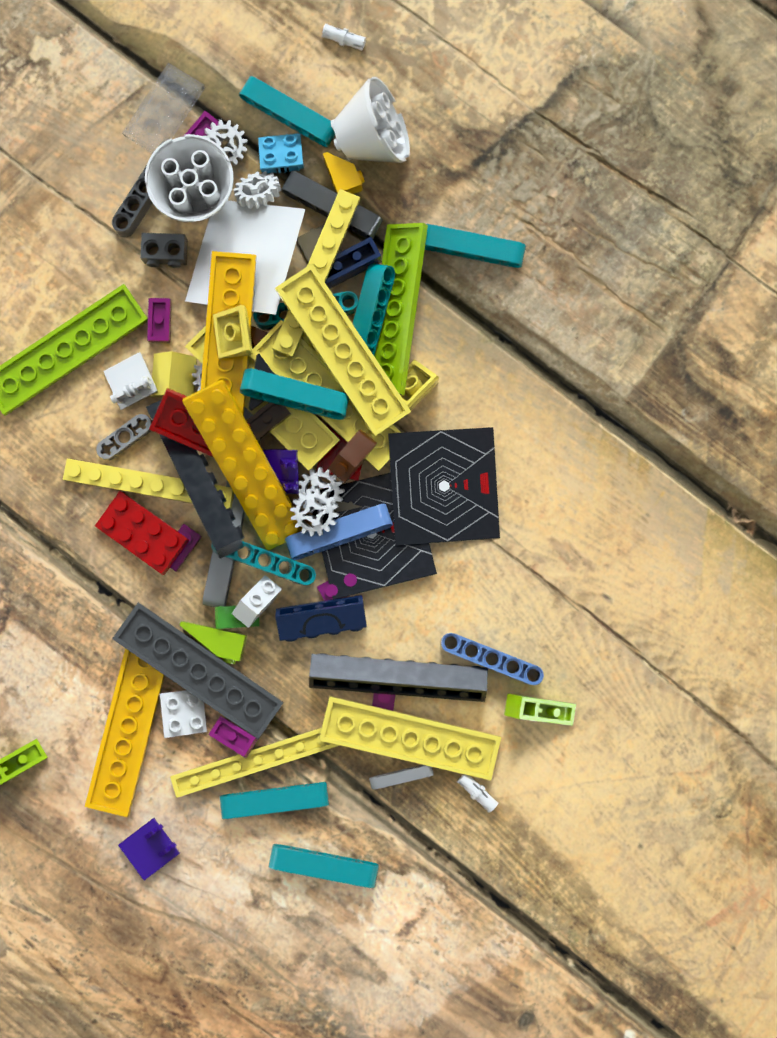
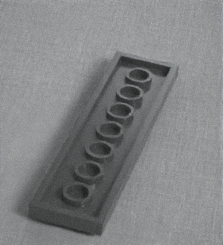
[112,602,284,739]

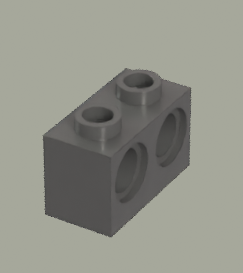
[140,233,188,268]

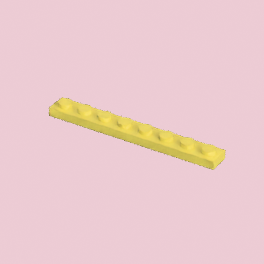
[272,189,360,358]
[63,459,234,509]
[170,728,340,798]

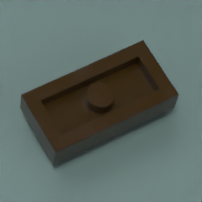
[246,402,291,441]

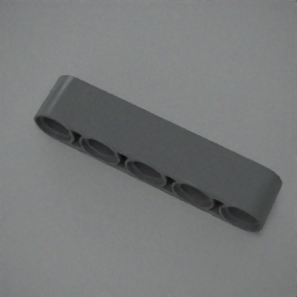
[112,141,165,237]
[281,171,383,239]

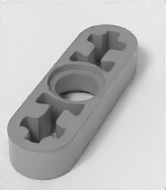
[96,414,152,460]
[369,765,434,790]

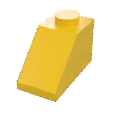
[323,152,365,194]

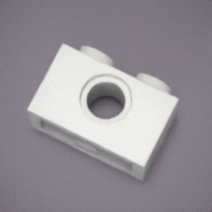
[232,575,282,628]

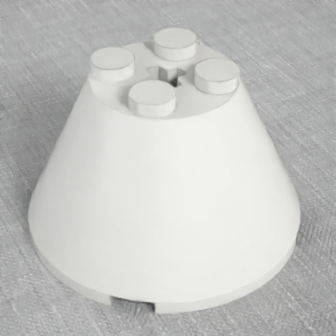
[331,77,410,163]
[145,134,234,222]

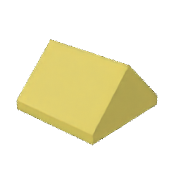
[213,305,253,359]
[150,351,197,398]
[400,359,439,411]

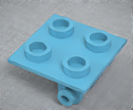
[258,133,304,174]

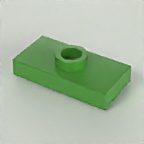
[215,606,260,629]

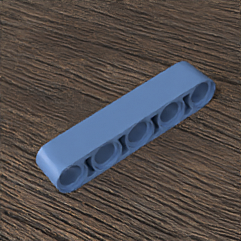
[285,504,393,560]
[441,633,544,685]

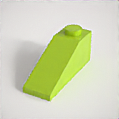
[180,621,247,664]
[504,693,576,726]
[0,739,48,786]

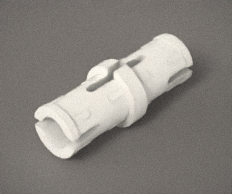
[322,24,366,51]
[457,774,498,813]

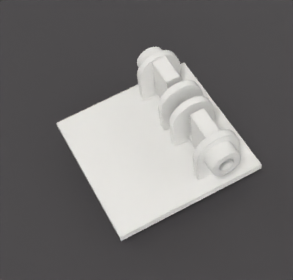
[103,352,158,410]
[160,690,207,738]

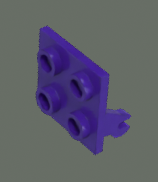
[262,449,299,494]
[118,818,180,881]

